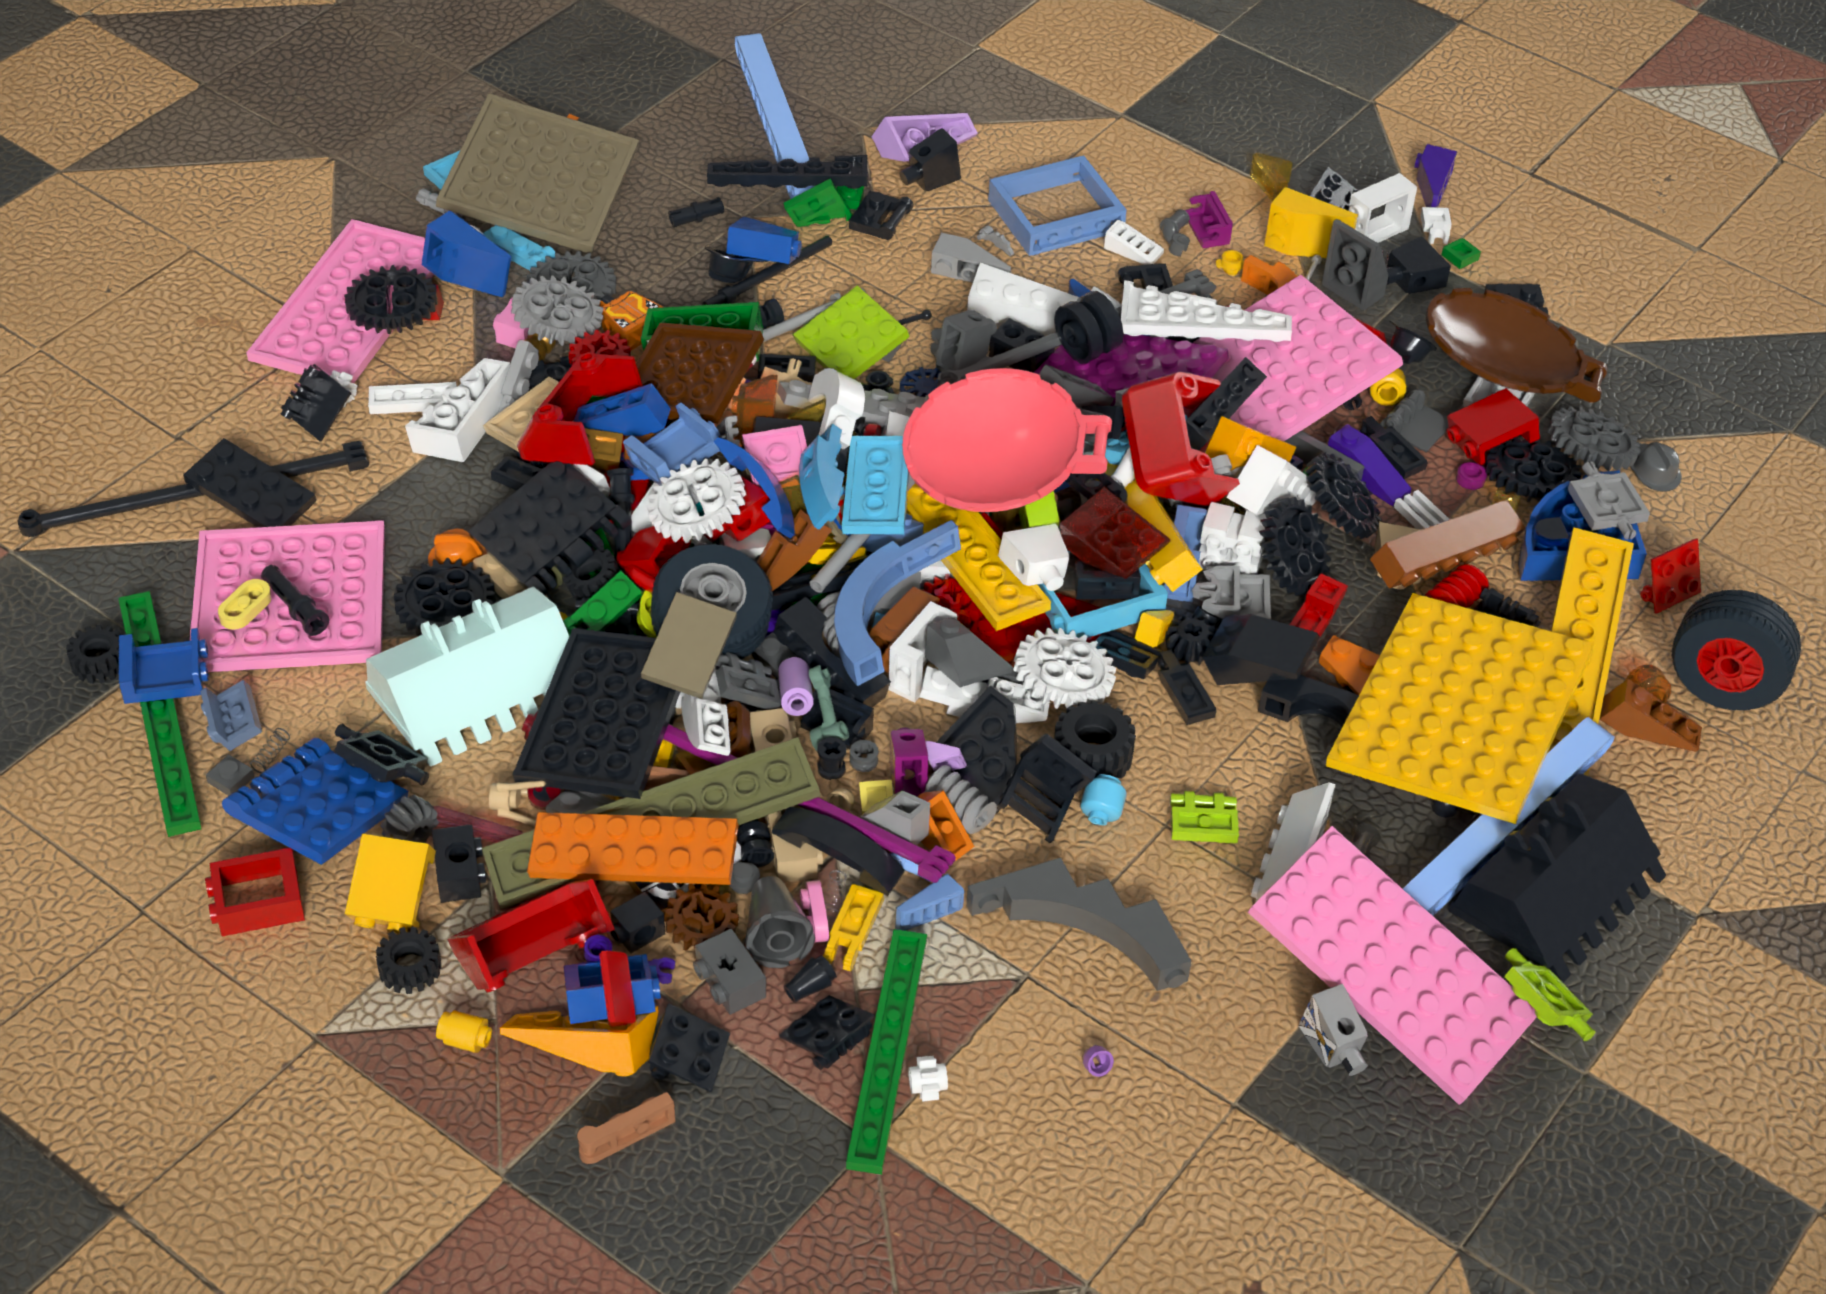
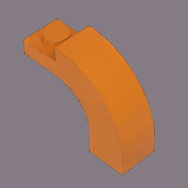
[1241,255,1297,295]

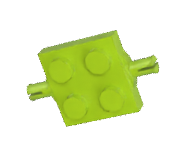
[1504,948,1595,1042]

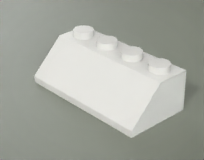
[1251,782,1335,902]

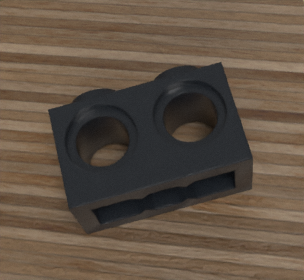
[989,318,1055,373]

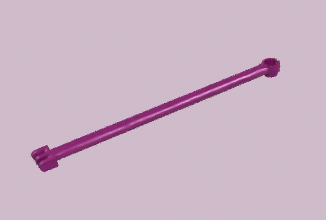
[663,724,956,883]

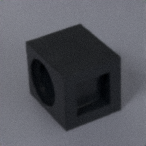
[610,892,665,953]

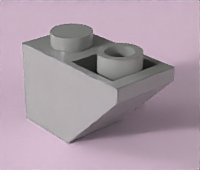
[860,791,930,845]

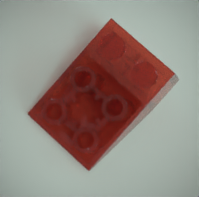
[1060,487,1171,579]

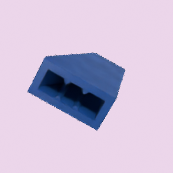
[726,217,802,264]

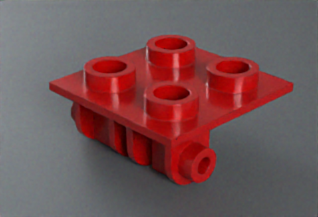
[1640,538,1701,614]

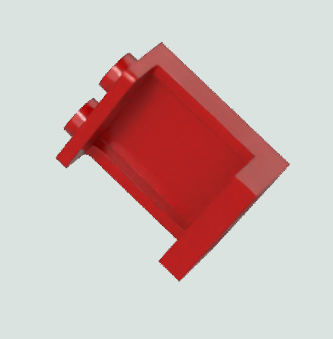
[1446,388,1540,465]

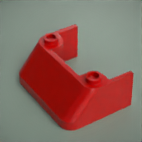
[517,352,643,466]
[1122,372,1240,506]
[447,878,615,993]

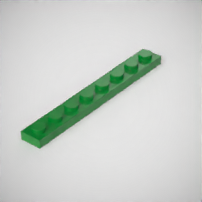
[846,929,927,1175]

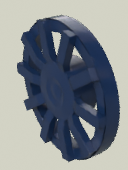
[900,367,941,397]

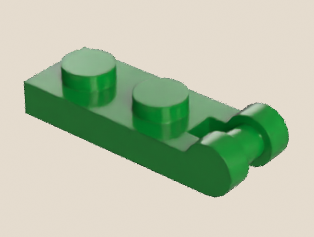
[563,571,643,636]

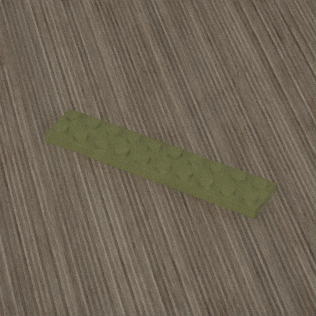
[481,737,821,909]

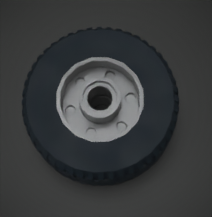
[651,544,773,660]

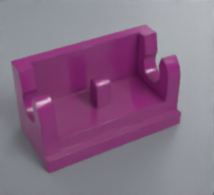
[1185,191,1233,249]

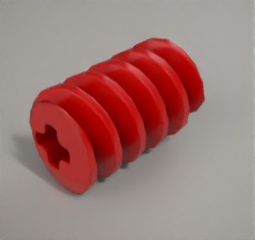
[1424,564,1489,608]

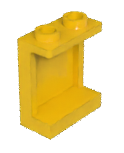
[345,834,436,933]

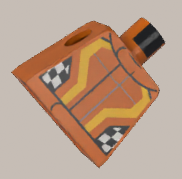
[599,291,663,351]

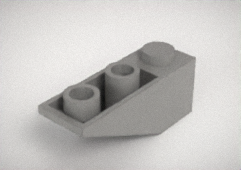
[931,233,1011,283]

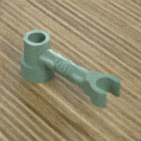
[809,665,849,751]

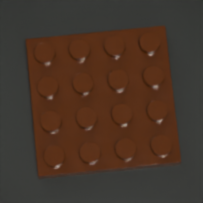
[636,323,764,424]

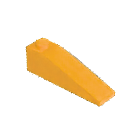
[500,1006,659,1076]

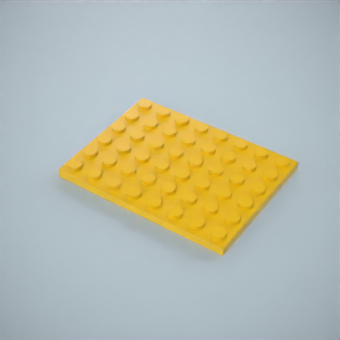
[1326,593,1594,824]

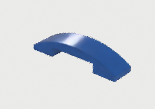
[714,437,795,538]

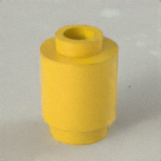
[436,1010,492,1053]

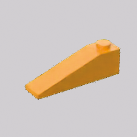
[1205,416,1296,471]

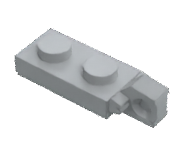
[497,340,539,414]

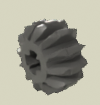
[380,794,439,844]

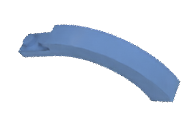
[834,520,961,686]

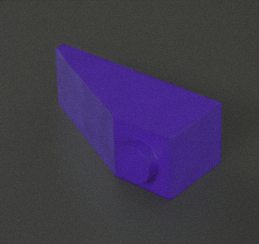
[1414,144,1457,208]
[1328,424,1412,507]

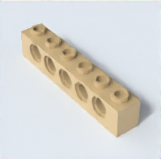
[750,708,823,883]

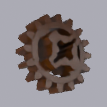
[664,884,739,951]

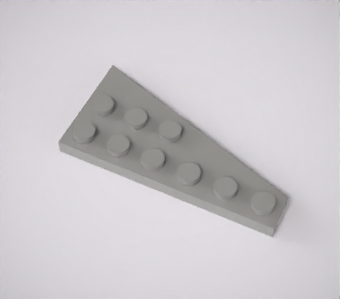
[777,380,929,427]

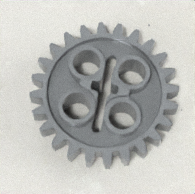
[511,275,603,346]

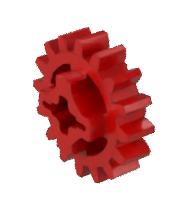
[568,330,631,365]
[922,574,981,628]

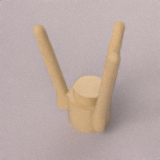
[489,781,569,827]

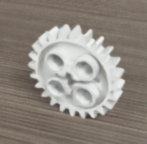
[646,458,746,543]
[1013,628,1116,709]

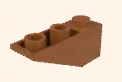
[869,586,940,677]
[1599,679,1702,752]

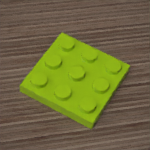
[793,285,910,379]

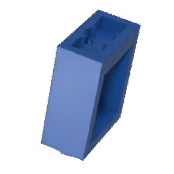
[563,954,661,1024]

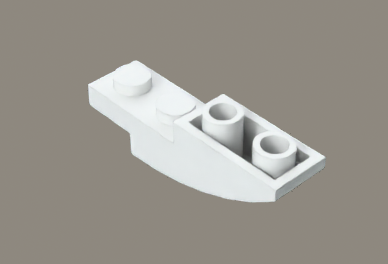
[919,666,1050,723]
[681,669,731,756]

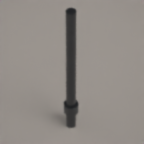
[702,236,832,305]

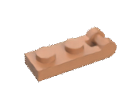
[577,1092,675,1164]

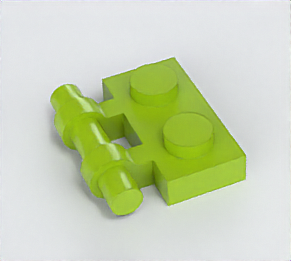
[1170,791,1239,843]

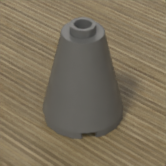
[745,876,815,968]

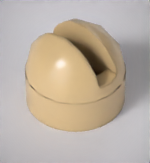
[826,788,855,812]

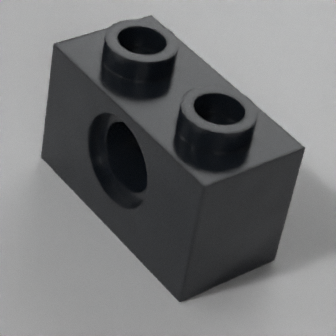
[432,824,486,903]

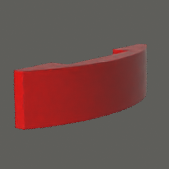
[1289,573,1348,639]

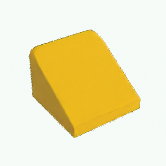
[1135,610,1174,648]

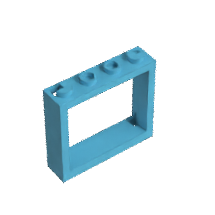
[1037,516,1168,638]

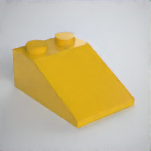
[1264,187,1358,258]

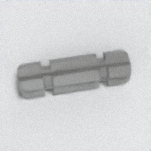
[416,188,463,218]

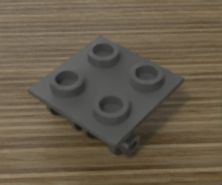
[1380,389,1448,453]

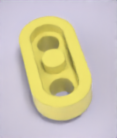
[218,579,272,630]

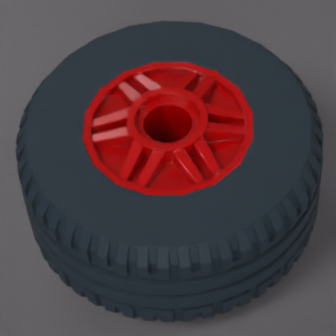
[1671,590,1801,710]

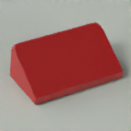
[599,950,636,1027]

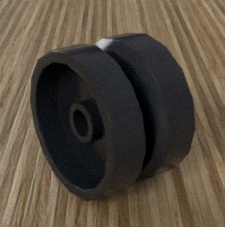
[1054,291,1124,364]

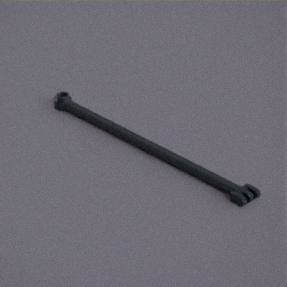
[17,441,369,537]

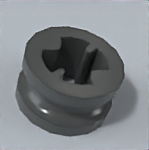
[849,740,879,772]

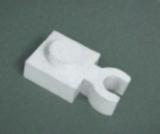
[1420,207,1452,244]

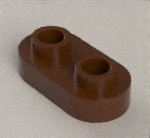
[727,701,751,758]

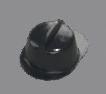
[705,247,768,283]
[1389,320,1437,364]

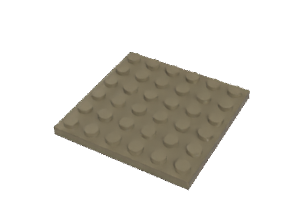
[436,94,639,254]

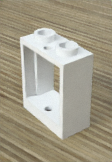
[1348,173,1417,243]

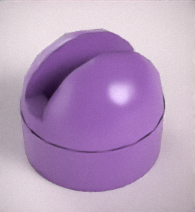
[1082,1045,1114,1077]

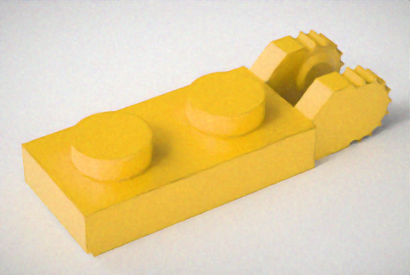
[823,884,884,972]

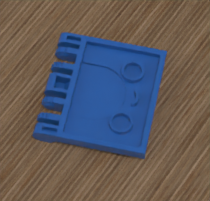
[222,737,409,865]

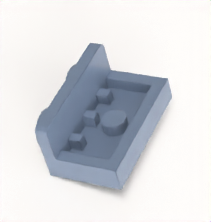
[200,680,262,751]

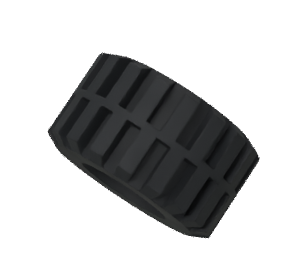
[1054,701,1136,779]

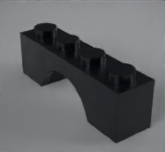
[773,597,891,707]
[1258,675,1359,727]

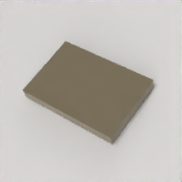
[641,592,737,699]

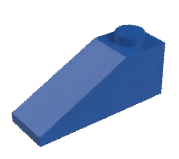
[573,383,671,437]

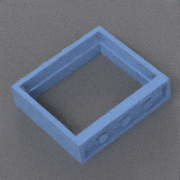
[988,155,1127,256]

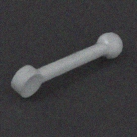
[1305,255,1322,281]

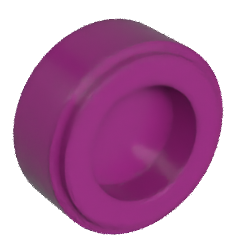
[1456,462,1487,490]

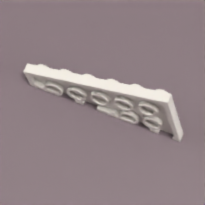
[1121,280,1292,342]

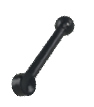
[898,310,932,325]

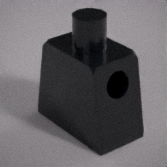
[899,128,961,191]
[1387,236,1451,294]

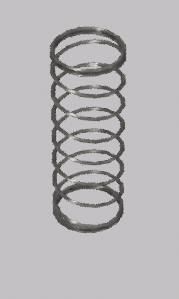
[250,728,290,773]

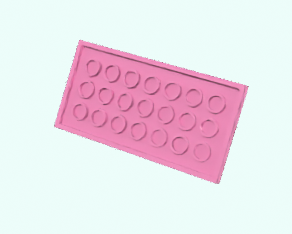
[247,219,434,383]
[1248,826,1537,1105]

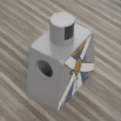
[1298,984,1368,1076]

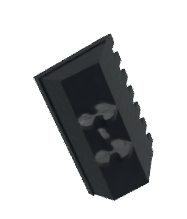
[1449,773,1666,982]

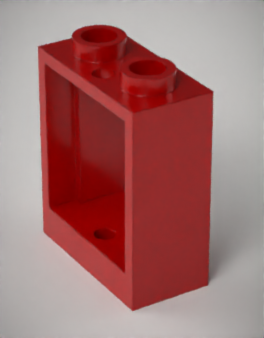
[205,848,305,937]

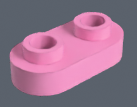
[800,880,829,943]

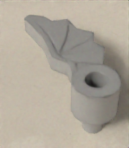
[976,225,1014,256]

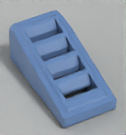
[895,874,964,931]

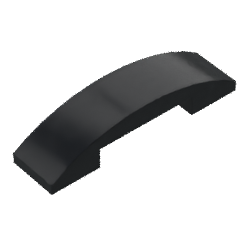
[771,807,905,896]

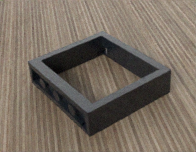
[1186,357,1267,450]

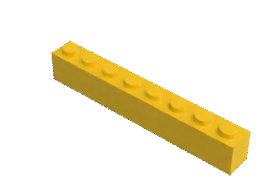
[1096,462,1203,592]

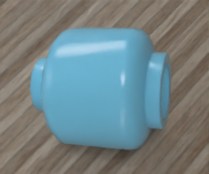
[1080,774,1127,826]

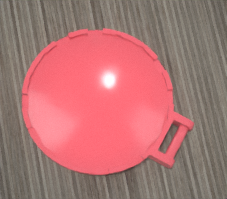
[902,368,1112,512]

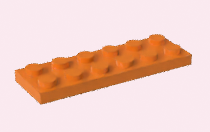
[527,812,739,885]

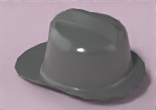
[1630,442,1682,492]

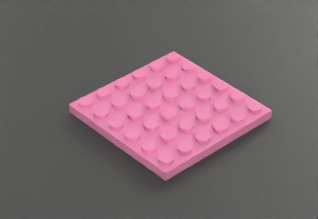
[1193,275,1403,441]
[190,521,385,672]

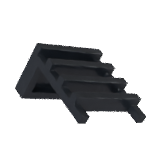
[998,734,1097,843]

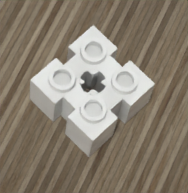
[1199,502,1266,574]

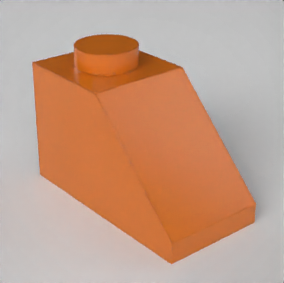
[917,790,975,861]

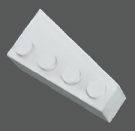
[967,262,1079,336]

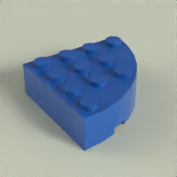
[1518,470,1647,581]

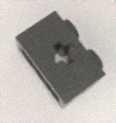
[693,929,766,1015]

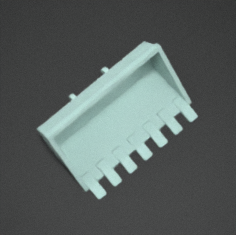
[365,586,569,766]

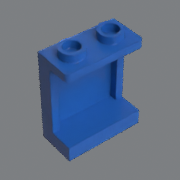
[119,628,209,704]

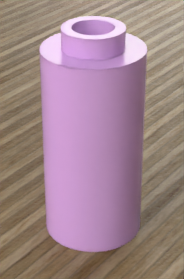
[778,657,813,716]

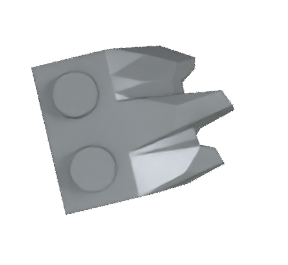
[1192,565,1271,619]

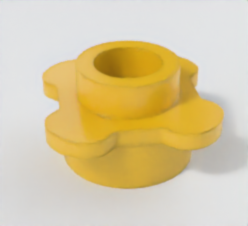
[1215,250,1244,276]

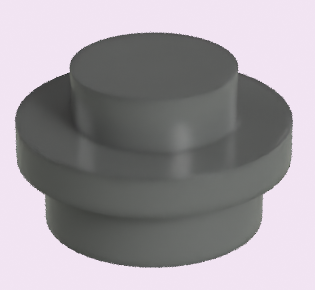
[729,862,760,894]

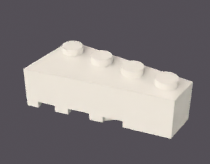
[405,358,510,462]
[1227,445,1316,514]

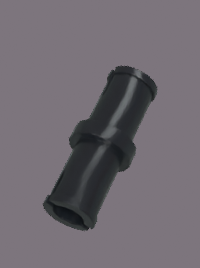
[668,197,724,228]

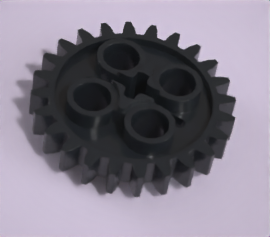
[344,265,438,334]
[1485,437,1582,502]
[1305,452,1382,540]
[1259,497,1331,596]
[394,558,496,636]

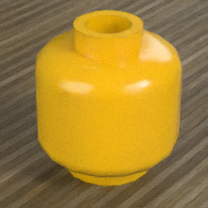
[1369,368,1406,406]

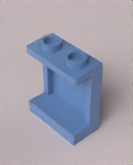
[623,403,720,486]
[1164,505,1207,603]

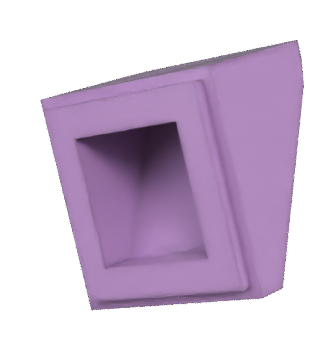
[925,741,967,772]

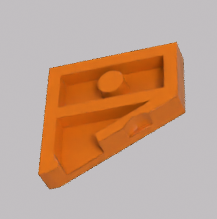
[1319,635,1380,695]

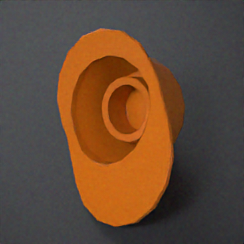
[428,528,487,566]

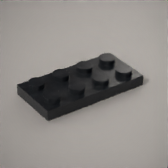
[183,438,316,527]

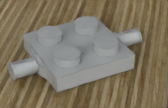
[1568,461,1650,540]

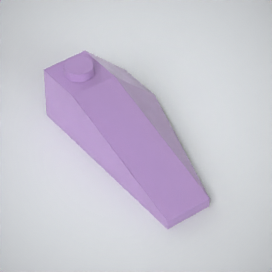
[872,113,978,162]

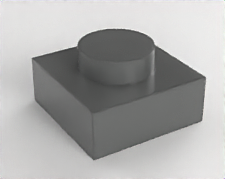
[206,754,254,796]

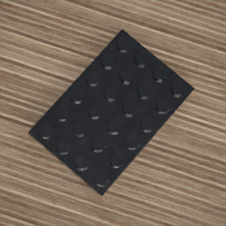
[512,628,680,799]

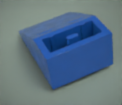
[421,211,512,297]

